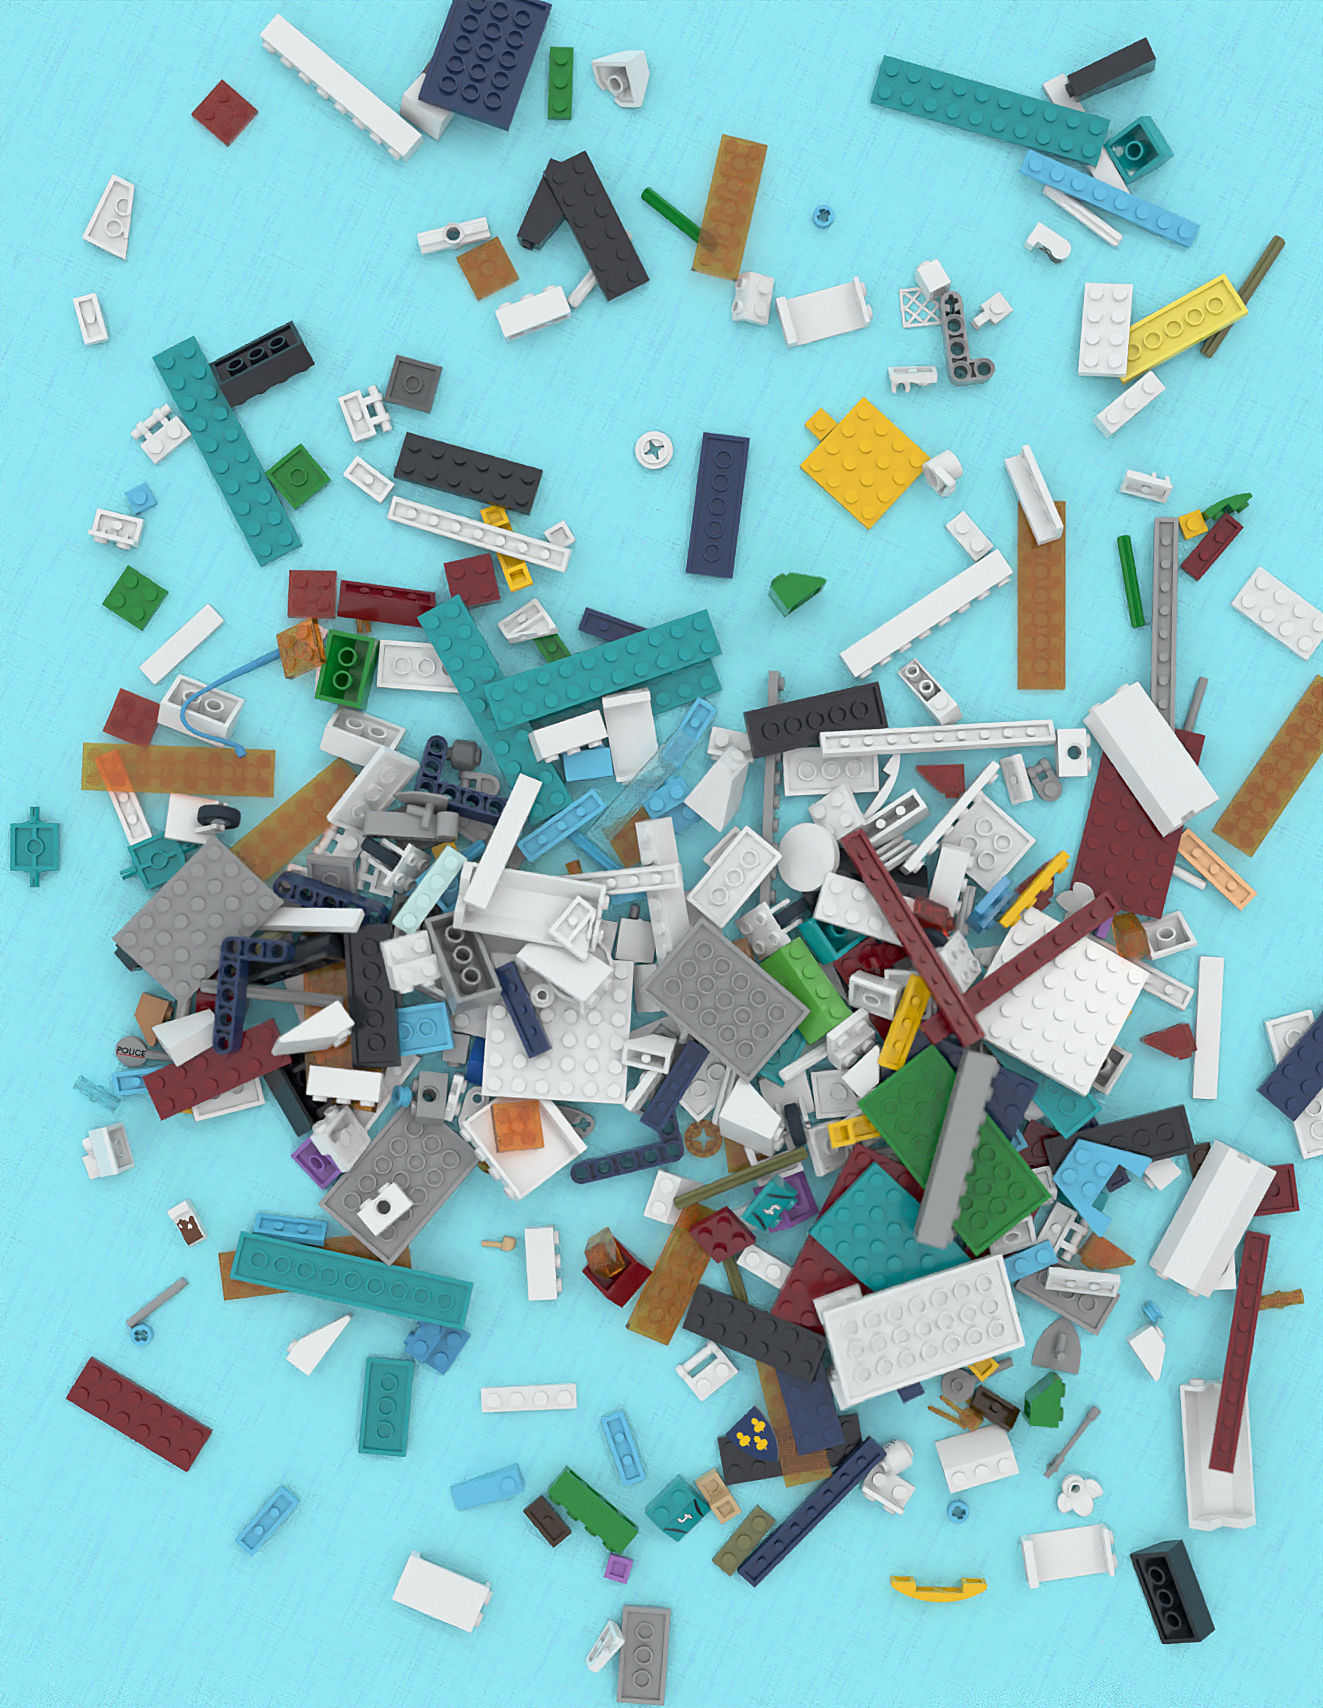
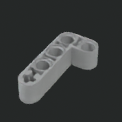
[939,291,995,387]
[363,811,459,843]

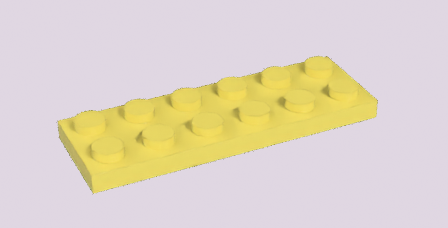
[1118,273,1249,385]

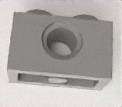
[410,1071,448,1126]

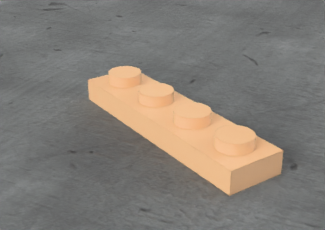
[1178,828,1258,911]

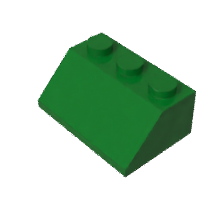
[768,572,827,617]
[314,629,380,711]

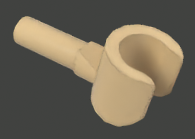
[482,1236,516,1251]

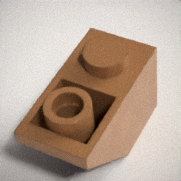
[134,992,174,1047]

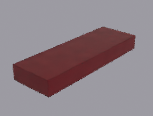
[1179,512,1244,582]

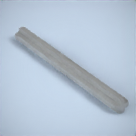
[200,979,344,1007]

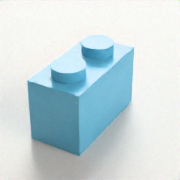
[563,744,614,783]

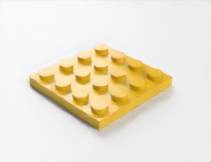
[800,397,931,531]

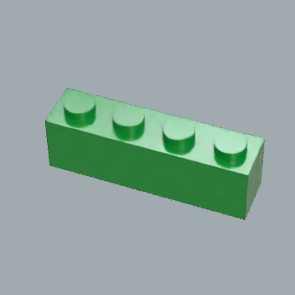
[547,1465,639,1554]

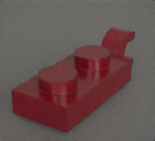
[862,941,908,971]

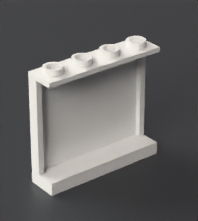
[459,1097,587,1203]

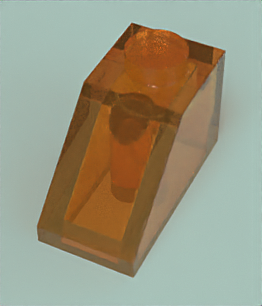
[1111,913,1151,961]
[584,1227,626,1279]
[1077,1231,1136,1270]

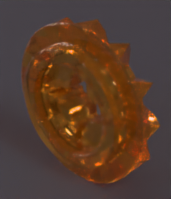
[685,1119,722,1158]

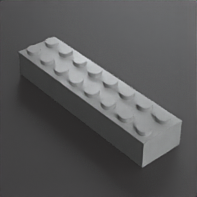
[913,1048,999,1249]

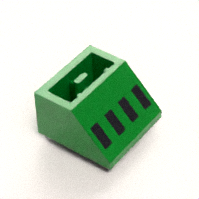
[1023,1371,1065,1428]

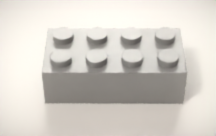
[421,911,502,1015]

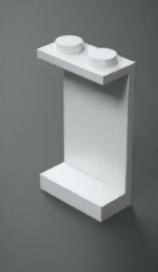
[775,276,873,349]
[601,687,664,785]
[516,941,614,1014]
[1020,1523,1118,1589]
[392,1549,493,1633]

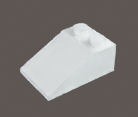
[271,1000,355,1055]

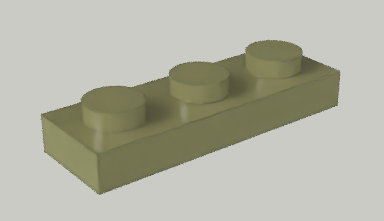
[712,1504,776,1576]

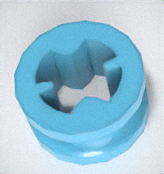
[812,205,834,229]
[391,1085,412,1107]
[1141,1300,1163,1324]
[130,1323,154,1346]
[947,1500,969,1523]

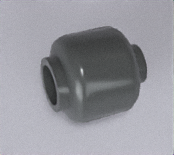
[446,739,482,771]

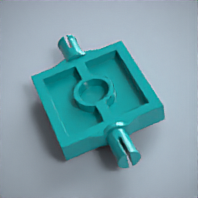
[10,807,60,887]
[120,831,198,891]

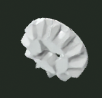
[635,431,673,469]

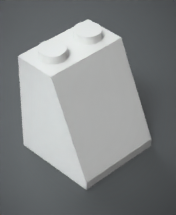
[684,745,749,832]
[719,1077,784,1158]

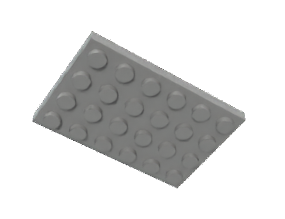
[112,835,284,1005]
[639,916,811,1083]
[318,1095,480,1267]

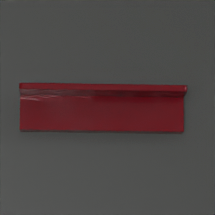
[337,580,435,628]

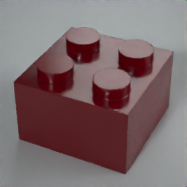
[443,553,502,610]

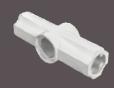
[417,217,491,255]

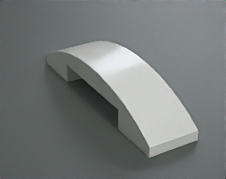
[862,753,900,820]

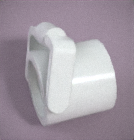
[922,449,963,498]

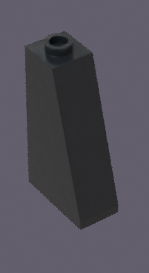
[1065,37,1156,102]
[517,158,566,251]

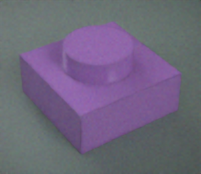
[1093,916,1114,939]
[604,1552,633,1584]

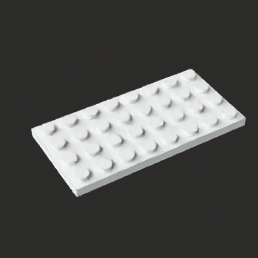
[820,1252,1025,1406]

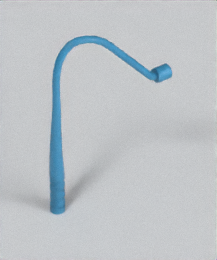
[180,648,283,758]

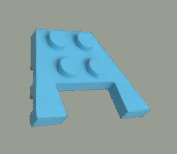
[1052,1138,1152,1238]

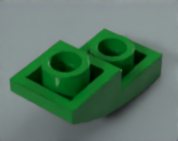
[1201,493,1253,521]

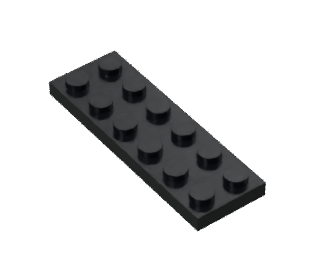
[543,150,650,302]
[393,432,543,516]
[743,681,889,759]
[343,923,401,1069]
[1043,1104,1196,1186]
[682,1283,828,1384]
[717,1413,862,1486]

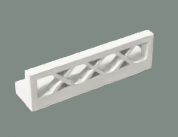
[1004,444,1064,545]

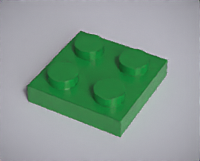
[265,443,332,511]
[102,565,169,631]

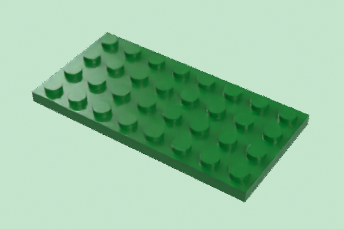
[856,1044,1053,1256]

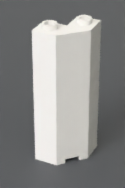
[1083,682,1220,837]
[453,861,610,953]
[1148,1139,1277,1298]
[1180,1378,1256,1531]

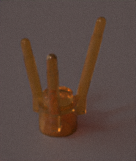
[928,1395,984,1432]

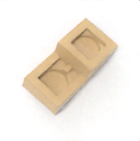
[695,1468,742,1524]

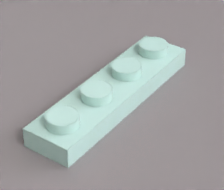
[392,844,467,934]

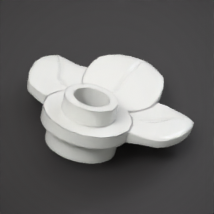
[1056,882,1095,921]
[1057,1474,1103,1516]

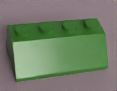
[759,936,852,1046]

